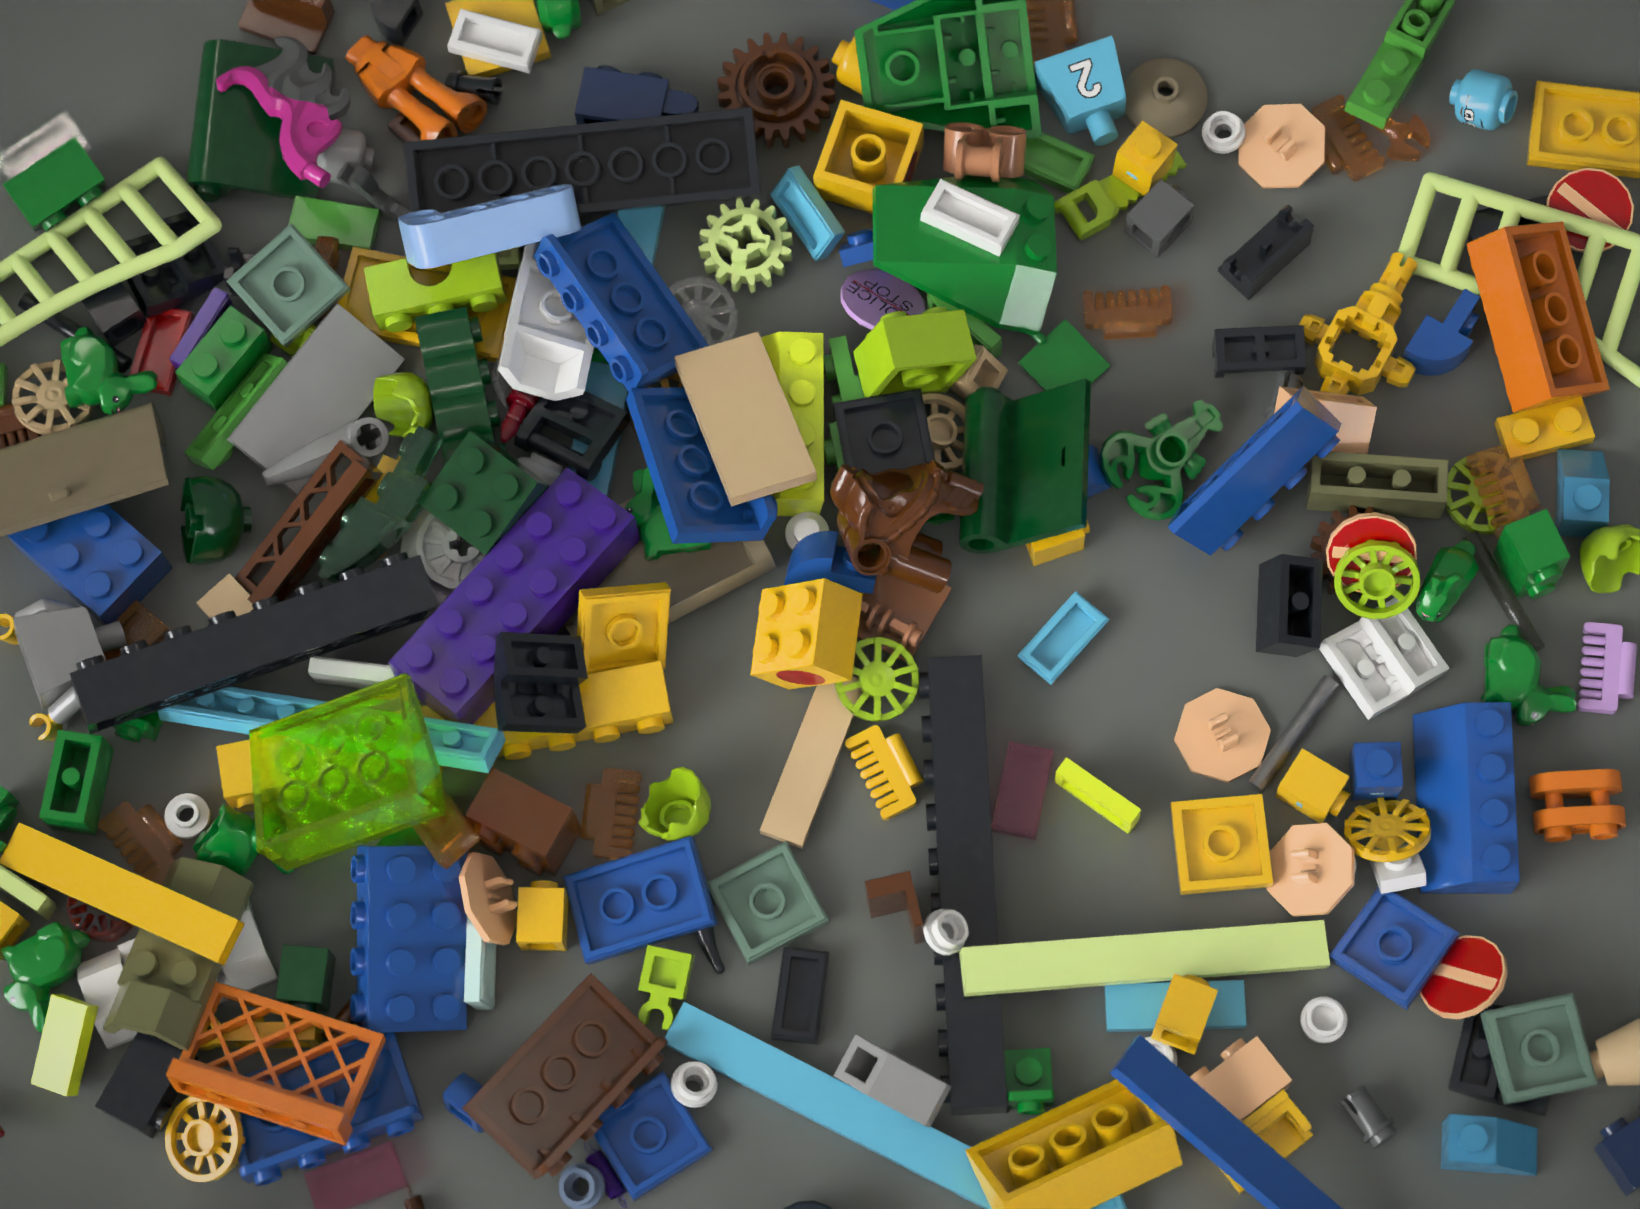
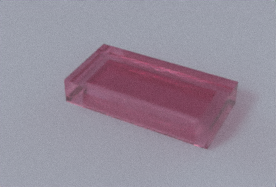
[992,741,1054,840]
[304,1141,408,1209]

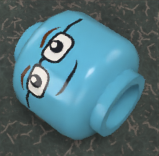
[1449,69,1518,131]

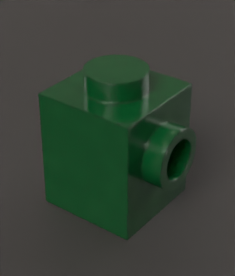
[276,944,336,1013]

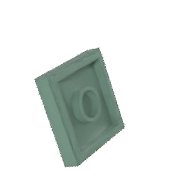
[226,223,351,347]
[707,841,829,965]
[1480,993,1598,1105]

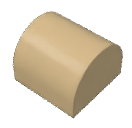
[950,344,1008,400]

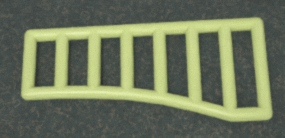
[0,157,222,347]
[1398,172,1640,388]

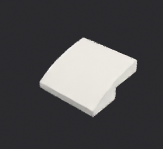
[1319,598,1450,720]

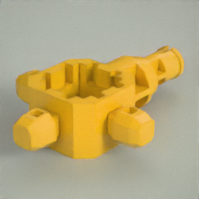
[1299,252,1418,396]

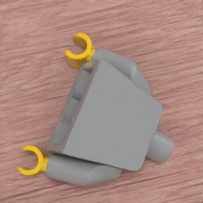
[0,598,127,741]

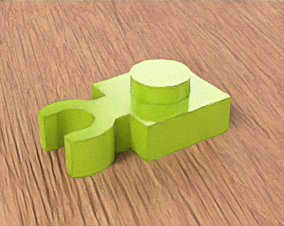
[638,945,695,1030]

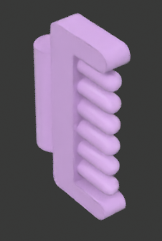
[1577,622,1637,715]

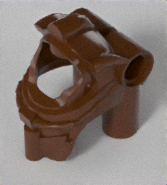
[830,459,984,593]

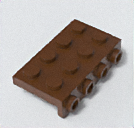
[462,973,668,1180]

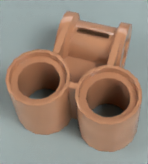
[943,122,1027,182]

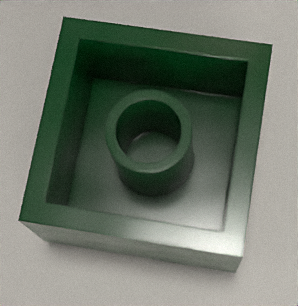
[418,431,550,556]

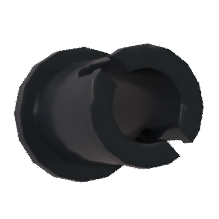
[445,70,502,105]

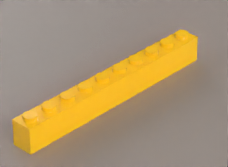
[216,660,674,812]

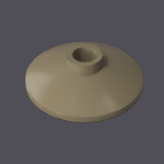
[1124,58,1208,138]

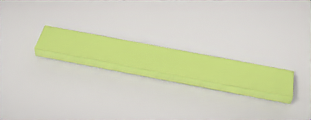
[959,920,1330,997]

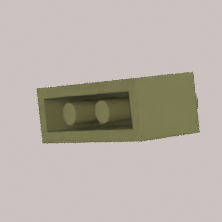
[1306,451,1448,519]

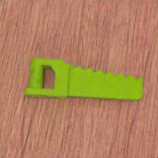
[1054,150,1187,240]

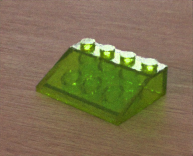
[249,673,446,871]

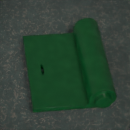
[186,39,333,202]
[959,378,1091,554]

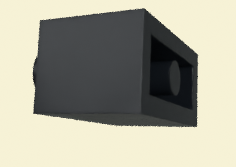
[1256,554,1323,657]
[95,1032,199,1139]

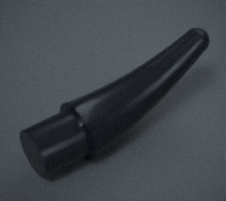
[695,896,725,974]

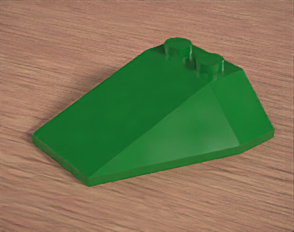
[854,0,1042,139]
[872,175,1057,335]

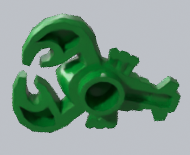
[1099,399,1224,521]

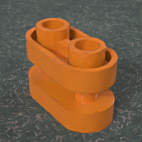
[1529,769,1627,842]

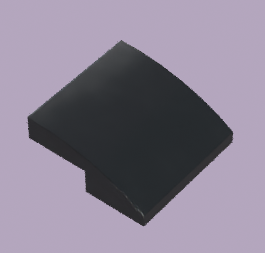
[113,211,226,318]
[494,632,588,734]
[1448,1004,1550,1116]

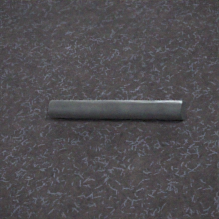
[1248,675,1339,793]

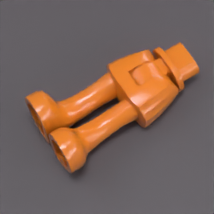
[345,35,488,140]

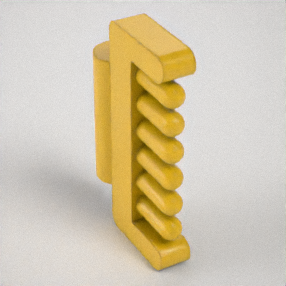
[845,725,924,820]

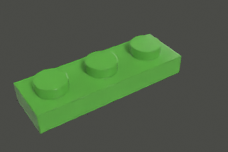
[183,353,287,471]

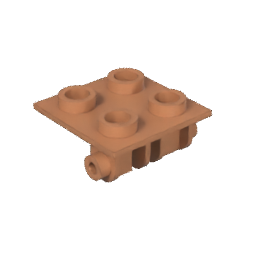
[857,573,952,663]

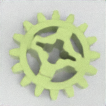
[699,198,793,293]

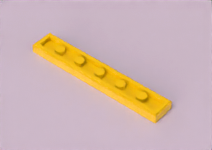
[0,822,245,966]

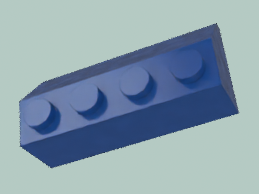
[1168,386,1342,556]
[1412,702,1520,894]

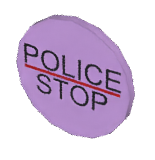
[840,269,925,330]

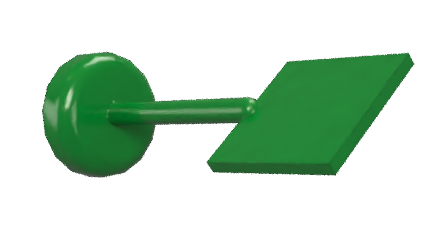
[1018,319,1111,391]

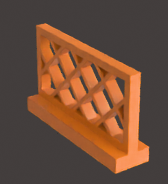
[166,982,386,1146]

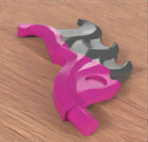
[216,36,351,188]

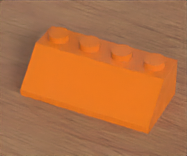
[1466,221,1610,413]

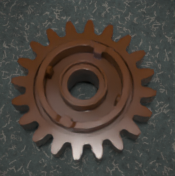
[717,32,836,149]

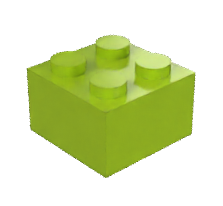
[853,307,977,398]

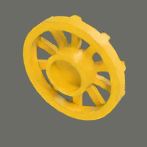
[1344,797,1431,862]
[165,1096,245,1182]

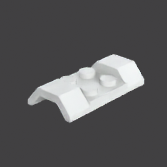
[498,241,594,401]
[77,899,279,1049]

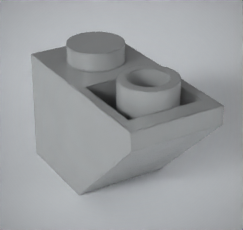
[834,1034,952,1128]

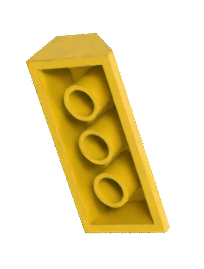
[965,1079,1183,1209]

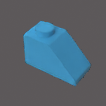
[1555,449,1610,538]
[1441,1114,1538,1176]

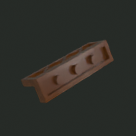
[234,440,384,604]

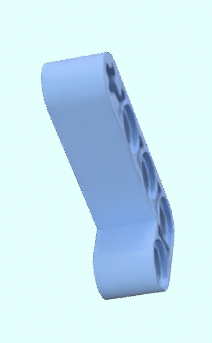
[398,184,581,269]

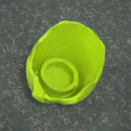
[373,372,434,439]
[1579,524,1640,594]
[638,767,711,841]

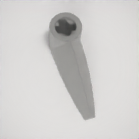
[262,417,389,485]

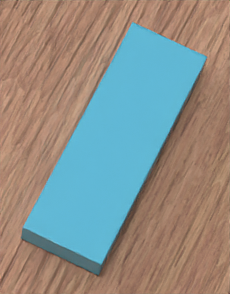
[1104,980,1246,1032]

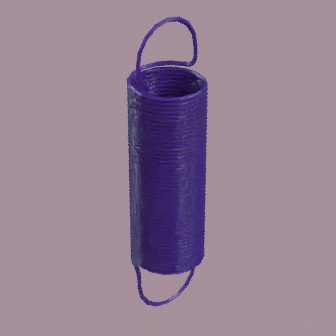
[584,1142,627,1208]

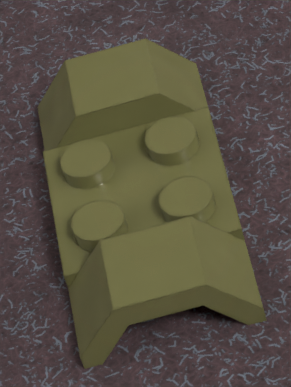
[103,857,254,1051]

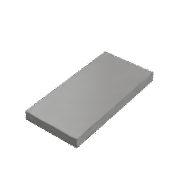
[227,303,405,495]

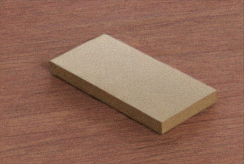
[674,331,817,506]

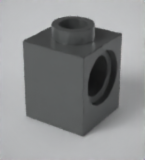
[1125,179,1194,258]

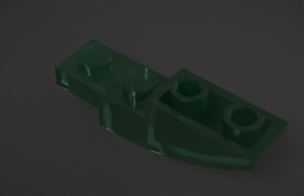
[318,425,443,584]

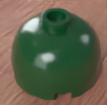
[181,476,252,565]

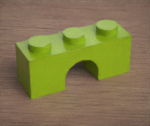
[363,252,508,332]

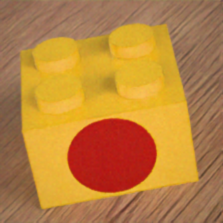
[813,100,924,214]
[750,578,863,690]

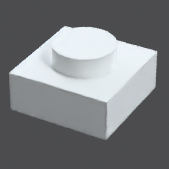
[1370,842,1426,894]

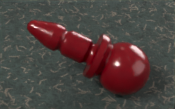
[500,387,540,443]

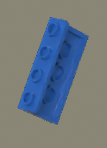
[534,212,709,392]
[626,387,778,544]
[350,845,467,1033]
[223,1032,424,1186]

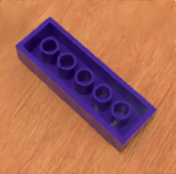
[389,467,640,725]

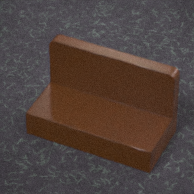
[238,0,335,55]
[865,871,924,944]

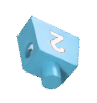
[1035,36,1126,146]

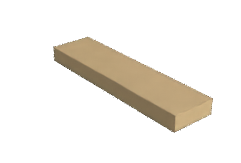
[760,676,863,849]

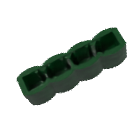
[415,306,507,464]

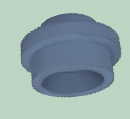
[559,1163,605,1209]

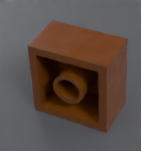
[465,767,582,877]

